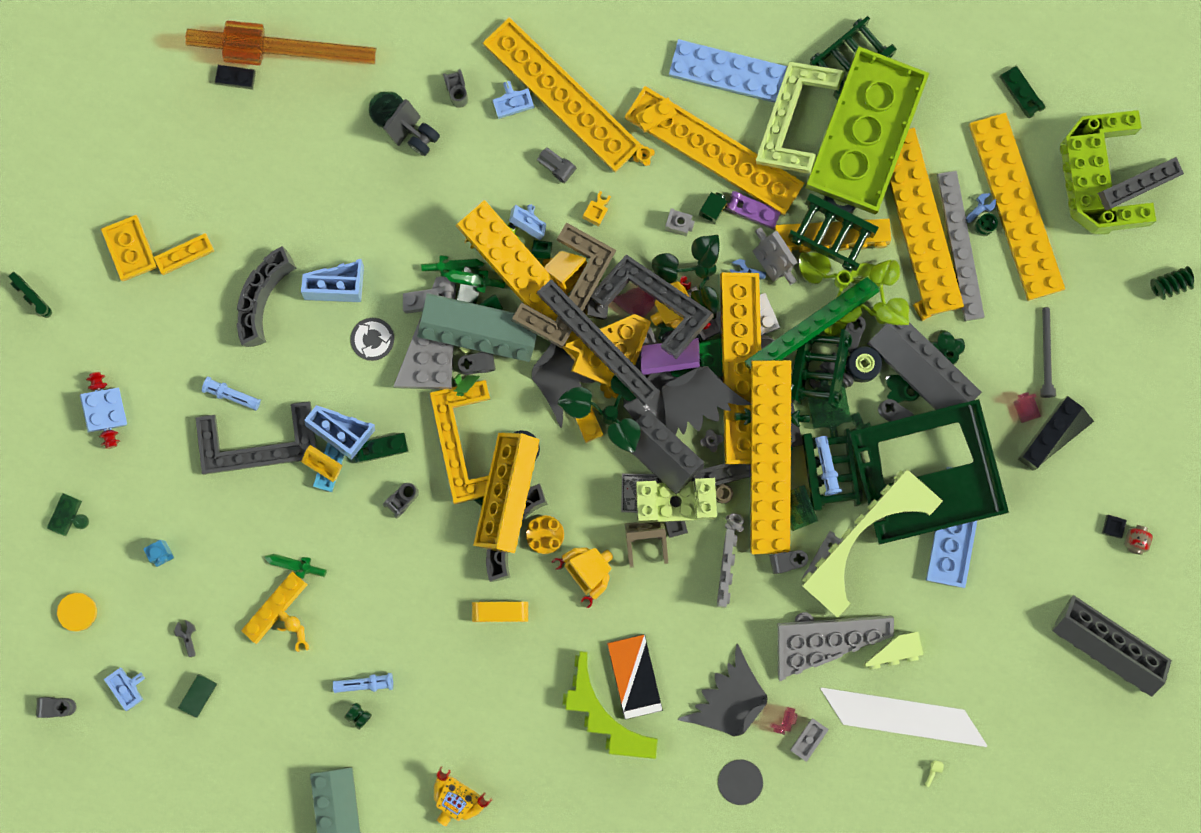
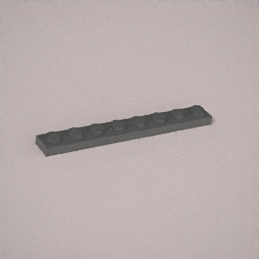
[536,279,659,405]

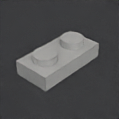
[790,718,829,762]

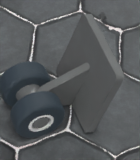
[383,99,440,156]

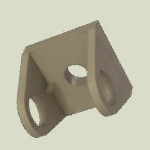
[625,522,668,568]

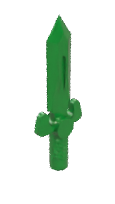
[421,255,485,277]
[443,270,505,293]
[264,554,327,579]

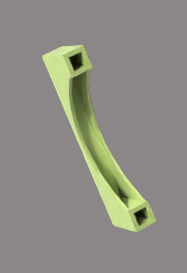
[802,469,942,618]

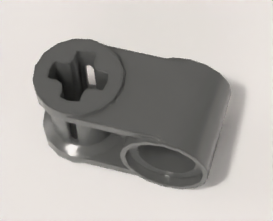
[443,69,468,108]
[836,316,866,353]
[458,352,496,375]
[878,399,914,422]
[383,483,419,519]
[769,550,808,574]
[36,697,76,718]

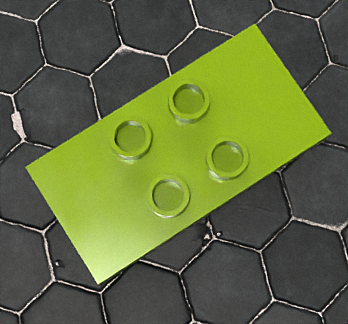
[805,46,929,215]

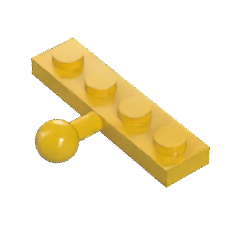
[241,571,308,644]

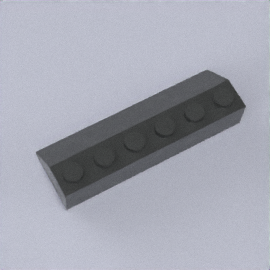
[867,322,982,410]
[1052,595,1172,697]

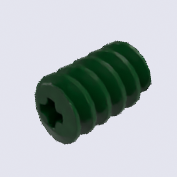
[1150,266,1194,300]

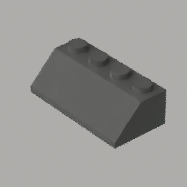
[632,410,704,495]

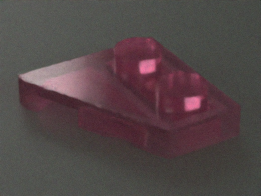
[613,287,656,318]

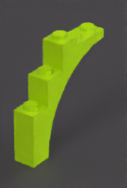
[562,652,658,759]

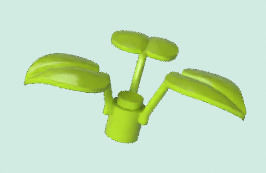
[799,252,880,336]
[838,260,909,325]

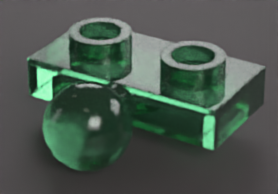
[47,493,89,536]

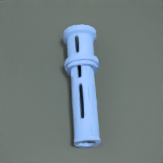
[201,376,261,411]
[815,436,842,496]
[333,673,393,693]

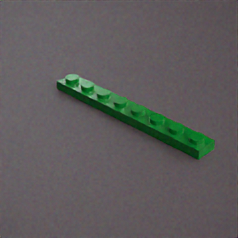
[744,277,880,371]

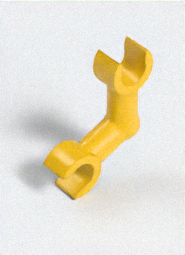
[277,619,309,652]

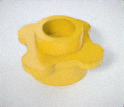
[633,145,655,166]

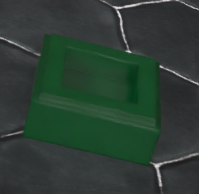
[532,240,552,259]

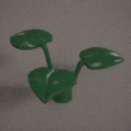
[652,235,720,319]
[558,375,641,453]

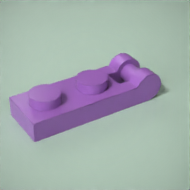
[725,191,780,230]

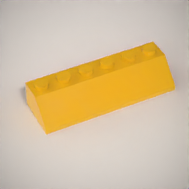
[473,433,540,553]

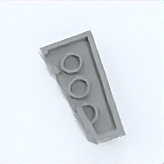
[717,529,737,608]

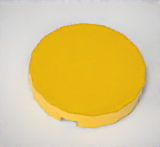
[57,593,97,632]

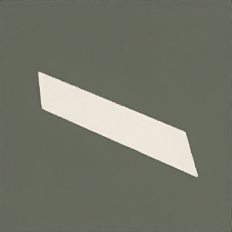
[821,688,987,747]

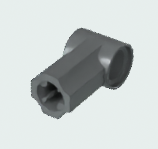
[537,147,577,183]

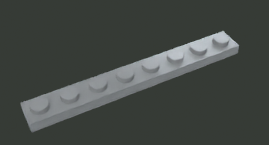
[937,171,985,322]

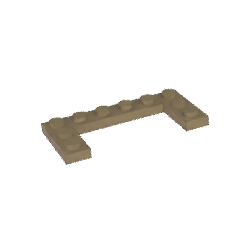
[511,222,616,348]

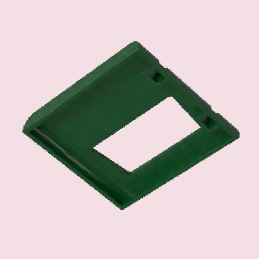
[850,399,1009,545]

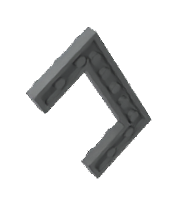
[590,254,714,359]
[195,401,317,475]
[656,463,751,538]

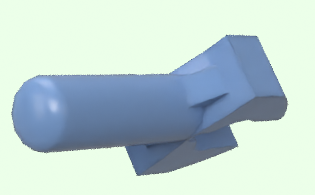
[966,193,996,223]
[730,259,766,279]

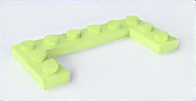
[756,62,844,174]

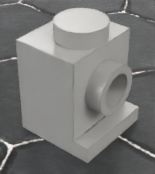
[665,208,695,236]

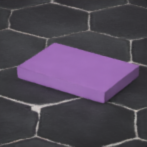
[641,338,700,375]

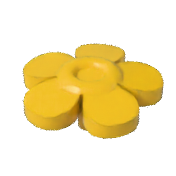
[600,384,619,399]

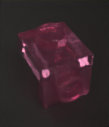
[770,707,798,735]

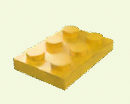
[101,215,158,282]

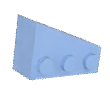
[301,259,364,302]
[304,405,375,460]

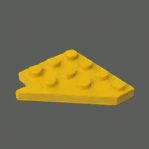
[563,314,652,387]

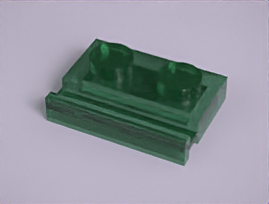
[790,485,818,531]

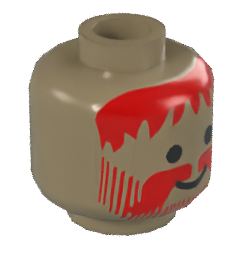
[1124,525,1153,555]

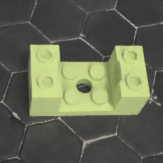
[636,478,717,523]

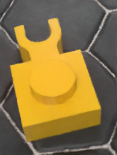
[582,191,611,227]

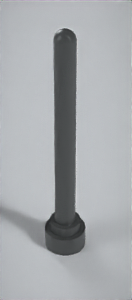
[1040,307,1056,398]

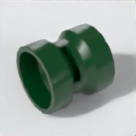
[974,213,998,236]
[344,702,372,730]

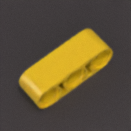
[472,602,528,622]

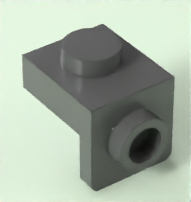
[583,299,608,320]

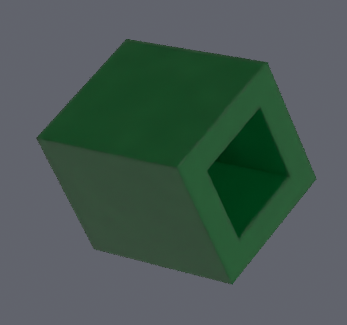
[699,192,728,224]

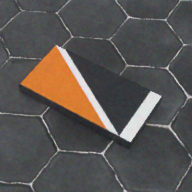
[607,634,663,720]

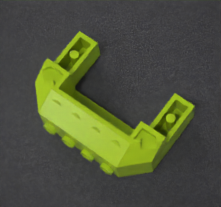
[1060,110,1156,235]

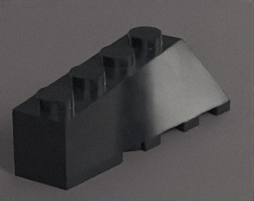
[1018,396,1094,470]

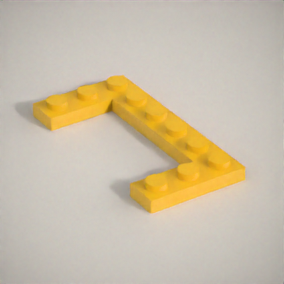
[430,380,490,504]

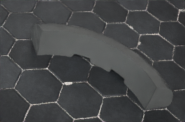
[237,246,297,347]
[486,484,548,582]

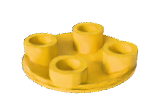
[526,515,564,554]

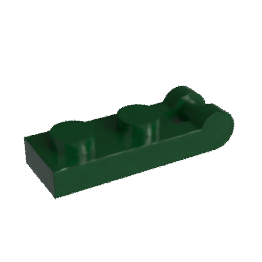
[1000,65,1046,118]
[8,271,52,318]
[355,433,409,464]

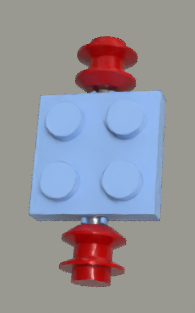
[80,372,127,449]

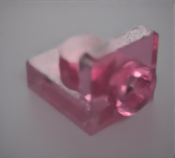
[1014,392,1041,423]

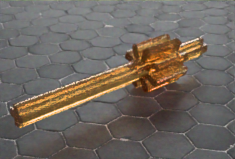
[185,20,376,66]

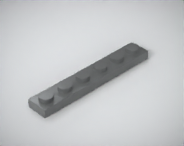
[1098,157,1184,211]

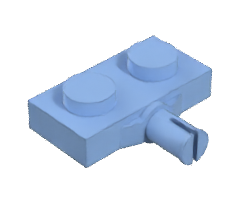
[493,81,534,119]
[509,204,546,240]
[104,668,145,711]

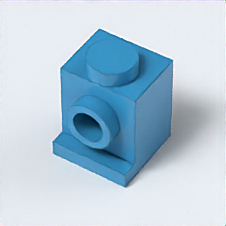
[143,540,174,567]

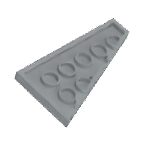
[393,277,456,389]
[777,615,894,681]

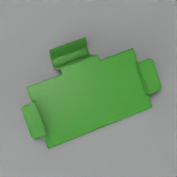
[452,374,480,396]

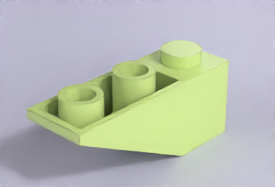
[863,632,923,670]

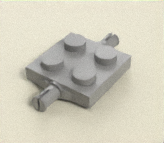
[753,227,798,285]

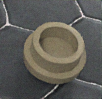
[716,484,733,504]

